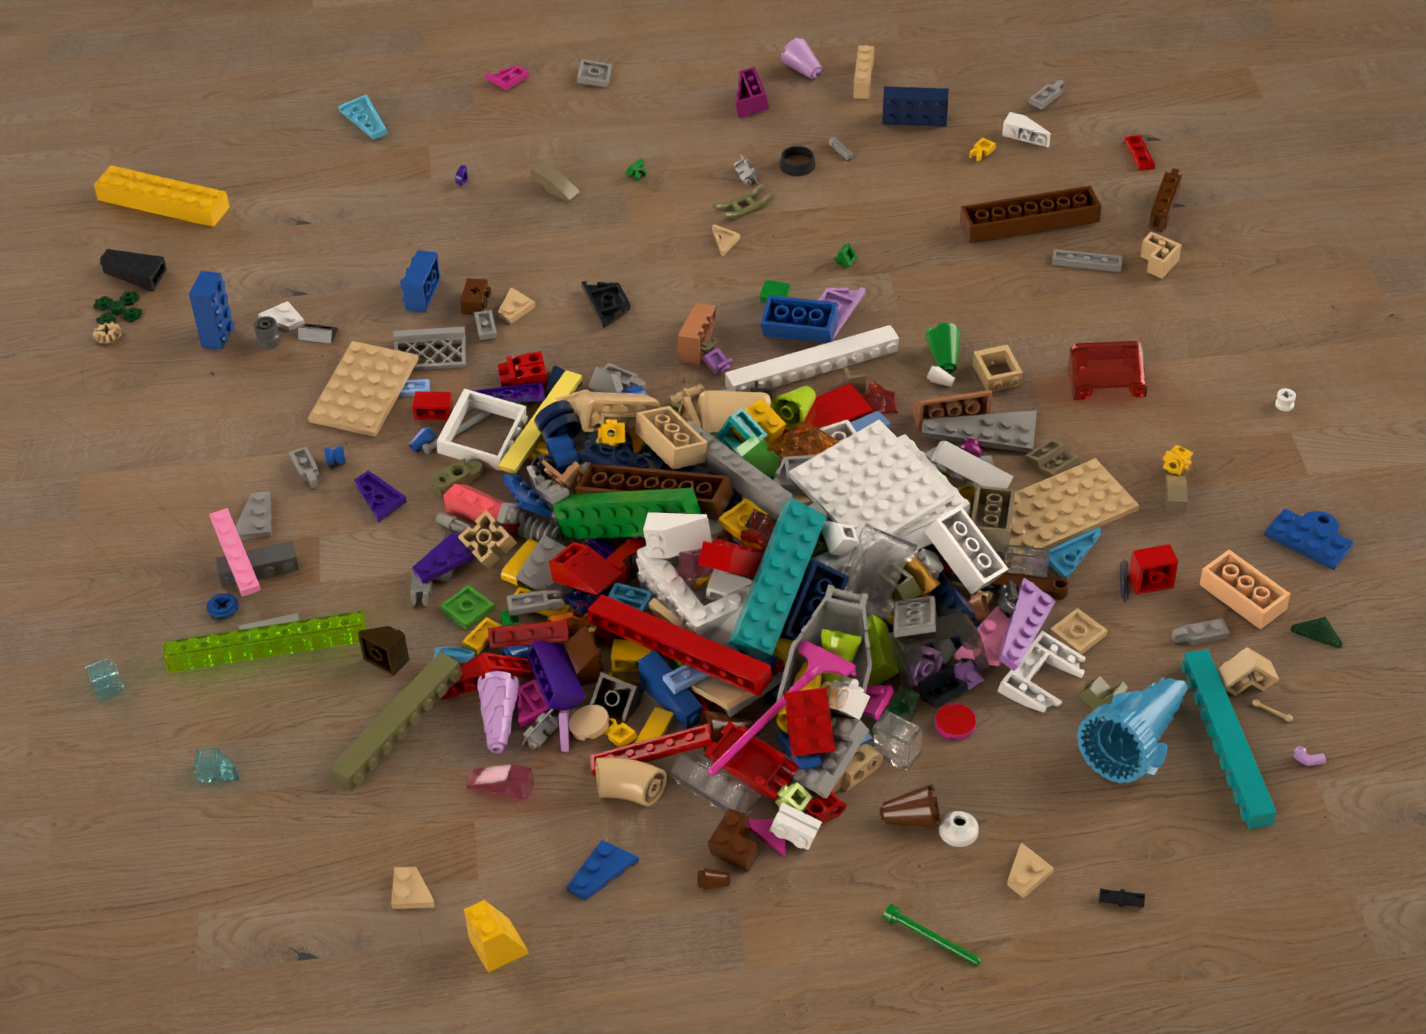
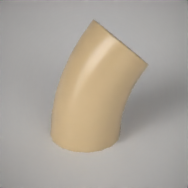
[596,757,667,807]

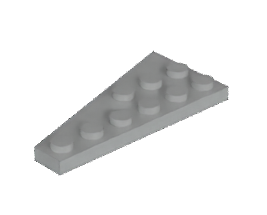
[921,410,1037,453]

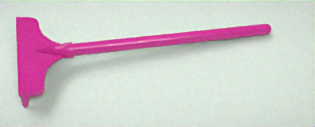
[708,640,857,776]

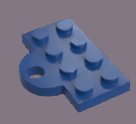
[1264,508,1354,570]

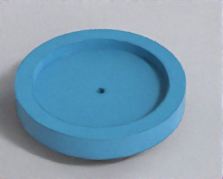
[434,647,475,663]

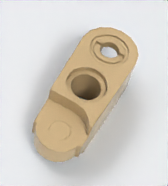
[832,744,883,792]

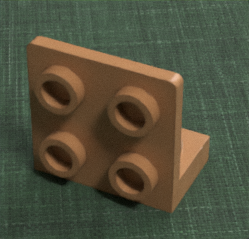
[541,460,585,494]

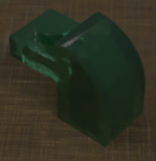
[876,685,920,734]

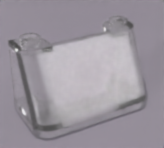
[840,523,918,620]

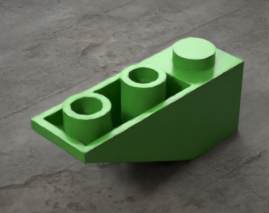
[737,434,781,476]

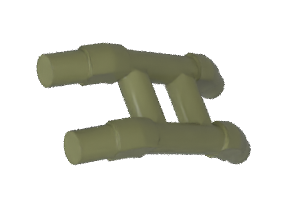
[713,184,775,220]

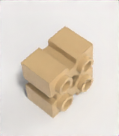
[458,511,517,569]

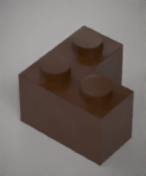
[708,808,759,872]

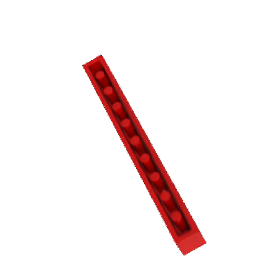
[588,594,772,696]

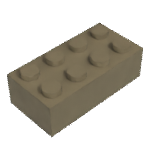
[971,486,1015,551]

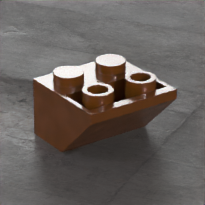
[565,625,603,686]

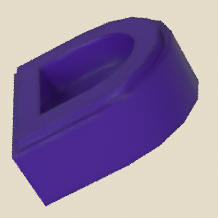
[455,165,468,185]

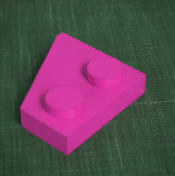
[485,65,529,91]
[517,679,555,728]

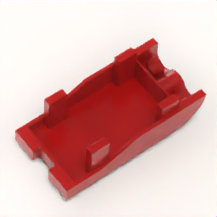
[704,722,799,800]

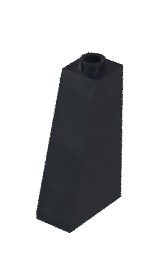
[100,249,167,292]

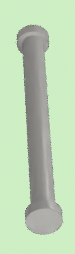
[422,411,494,455]

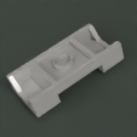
[790,717,869,798]

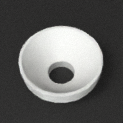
[939,811,979,847]

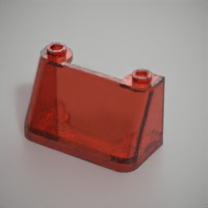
[1067,341,1147,400]

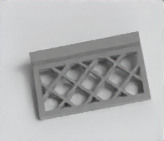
[393,327,466,371]

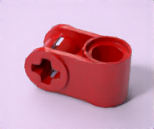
[806,790,847,827]

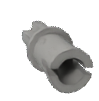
[436,512,470,533]

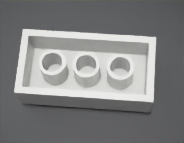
[930,441,1014,489]
[924,506,1008,595]

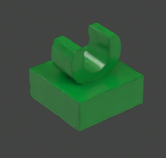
[625,158,647,181]
[834,243,857,268]
[500,610,521,626]

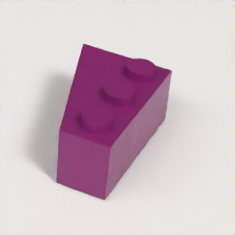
[735,67,769,118]

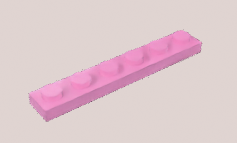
[209,508,261,597]

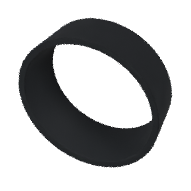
[780,146,815,176]

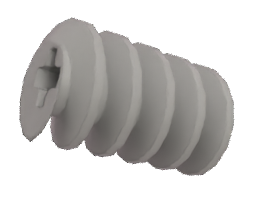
[518,516,561,543]

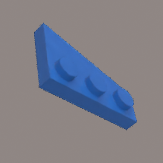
[567,840,639,901]

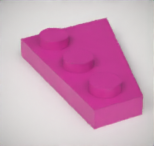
[862,685,894,721]

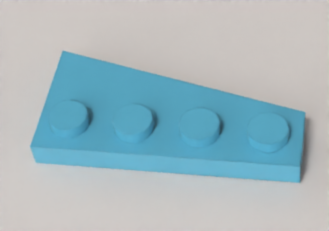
[338,94,388,140]

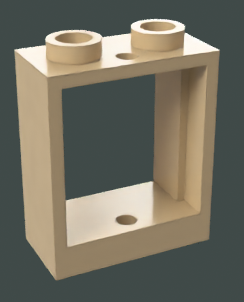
[972,345,1023,392]

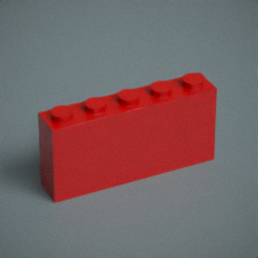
[780,383,873,437]

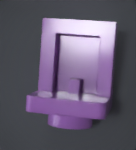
[703,348,733,375]
[952,660,984,692]

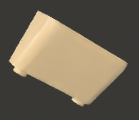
[696,390,776,443]
[575,392,661,432]

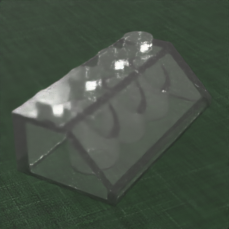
[669,753,764,815]

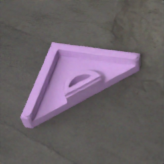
[559,709,569,752]

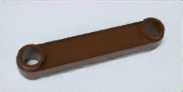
[990,572,1069,600]

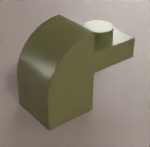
[1078,676,1128,709]

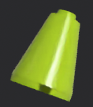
[771,386,816,430]
[821,629,862,683]

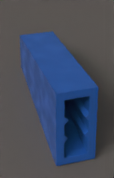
[638,650,703,729]

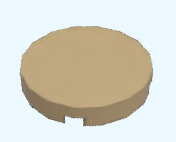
[569,705,610,740]

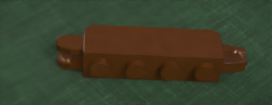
[1148,168,1182,232]

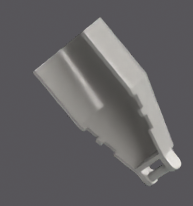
[776,585,872,720]

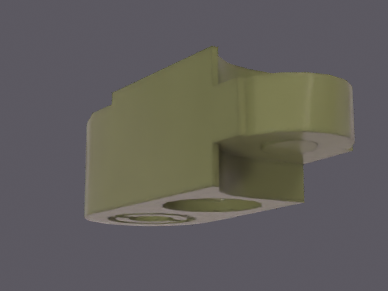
[431,458,483,497]

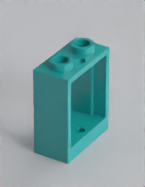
[715,407,768,457]

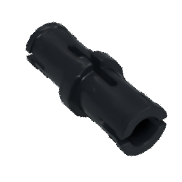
[1099,888,1145,908]

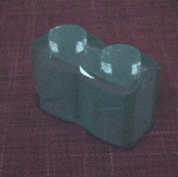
[85,657,125,703]

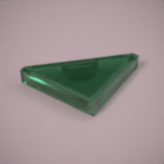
[1291,617,1343,649]

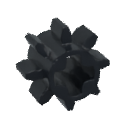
[532,454,555,477]

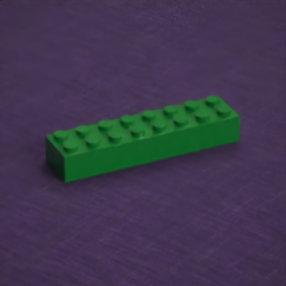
[552,488,701,539]

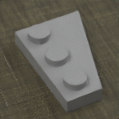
[236,491,271,540]

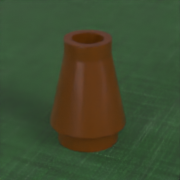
[697,868,730,890]

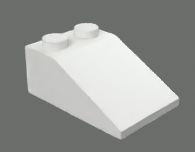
[643,513,712,558]

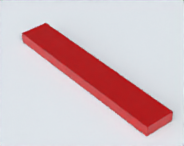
[590,724,713,776]

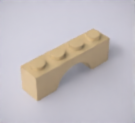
[854,45,874,99]

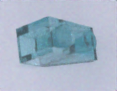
[193,748,240,782]

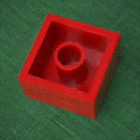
[1128,544,1178,595]

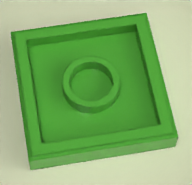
[439,585,496,631]

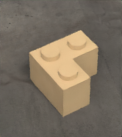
[1140,232,1182,279]
[1217,647,1279,696]

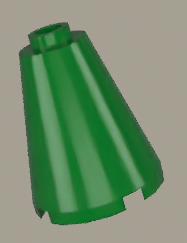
[925,323,961,374]

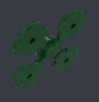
[93,291,142,325]

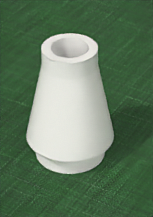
[927,366,955,387]

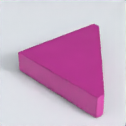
[749,819,786,856]

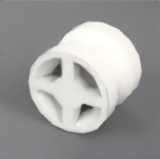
[1275,388,1296,412]

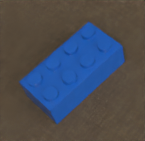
[189,271,234,350]
[760,295,840,343]

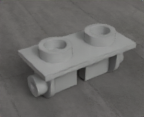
[734,154,759,185]
[522,708,559,750]

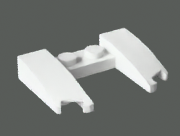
[997,631,1085,713]

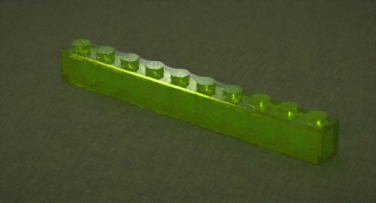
[163,610,368,673]

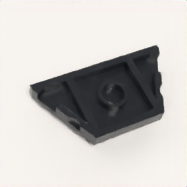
[581,281,631,328]

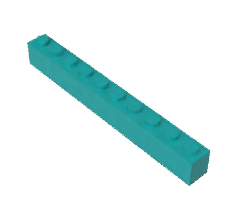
[1180,649,1277,829]

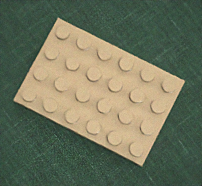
[308,341,418,437]

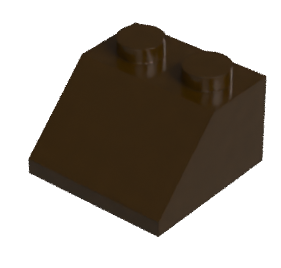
[358,626,409,676]
[590,671,646,724]

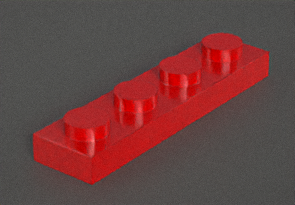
[488,620,570,648]

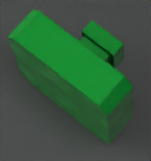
[760,280,790,303]

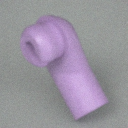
[1294,746,1326,766]

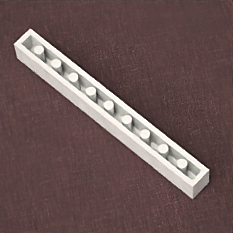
[725,325,899,392]

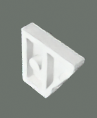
[258,301,305,332]

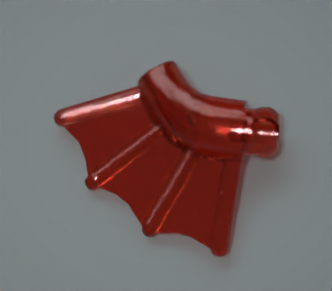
[863,382,898,415]
[741,511,776,550]

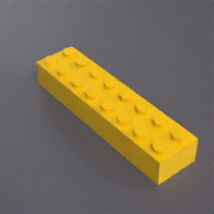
[94,165,230,227]

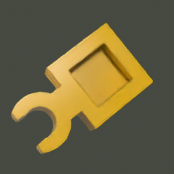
[969,137,996,161]
[604,718,637,747]

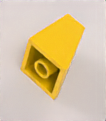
[464,900,529,973]

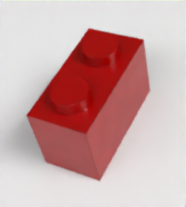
[412,391,453,420]

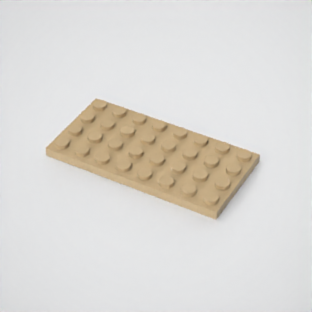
[969,458,1139,566]

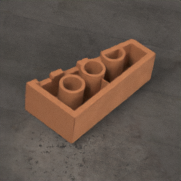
[676,303,717,365]

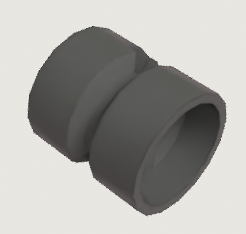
[254,316,281,350]

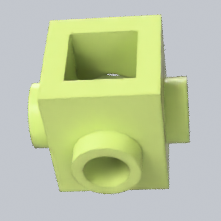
[775,782,812,812]

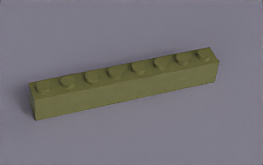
[329,651,463,791]

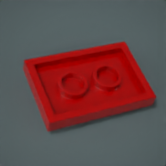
[784,687,835,756]

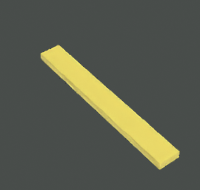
[498,370,582,474]

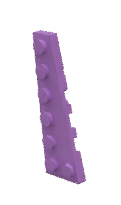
[998,578,1056,671]

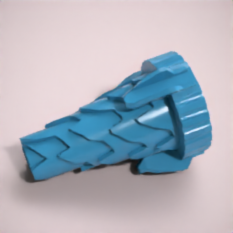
[1077,678,1188,783]

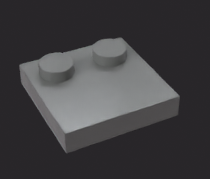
[577,59,612,88]

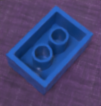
[400,250,441,312]

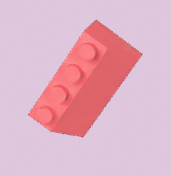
[443,484,520,535]

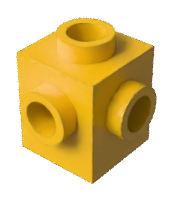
[598,419,625,446]
[1163,445,1193,476]

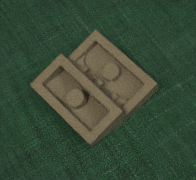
[1025,438,1080,478]

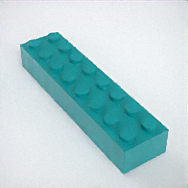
[728,498,827,662]

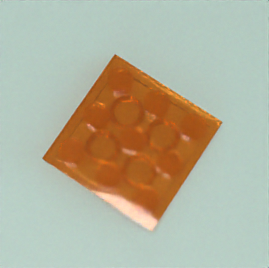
[767,420,840,464]

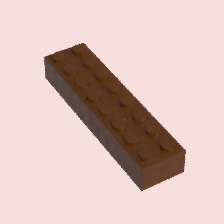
[960,185,1102,243]
[575,463,734,520]

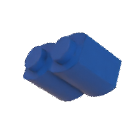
[546,433,582,475]

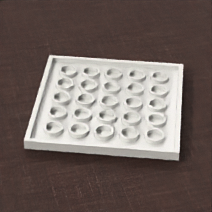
[789,420,955,554]

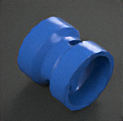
[324,445,346,467]

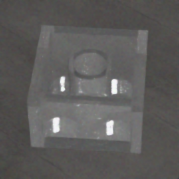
[872,710,922,771]

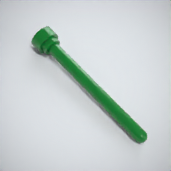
[883,903,981,966]

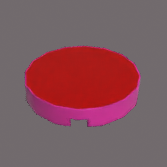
[935,703,976,740]

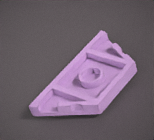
[819,287,865,340]

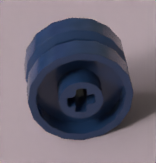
[534,400,582,442]

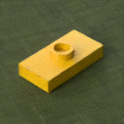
[461,617,502,655]

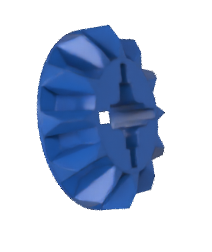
[206,593,239,620]

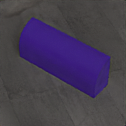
[527,640,585,710]

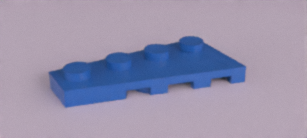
[502,473,553,517]

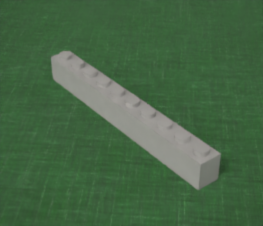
[686,420,793,520]

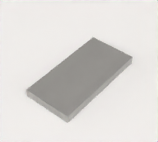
[894,596,936,637]

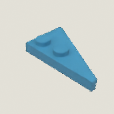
[1042,527,1101,580]

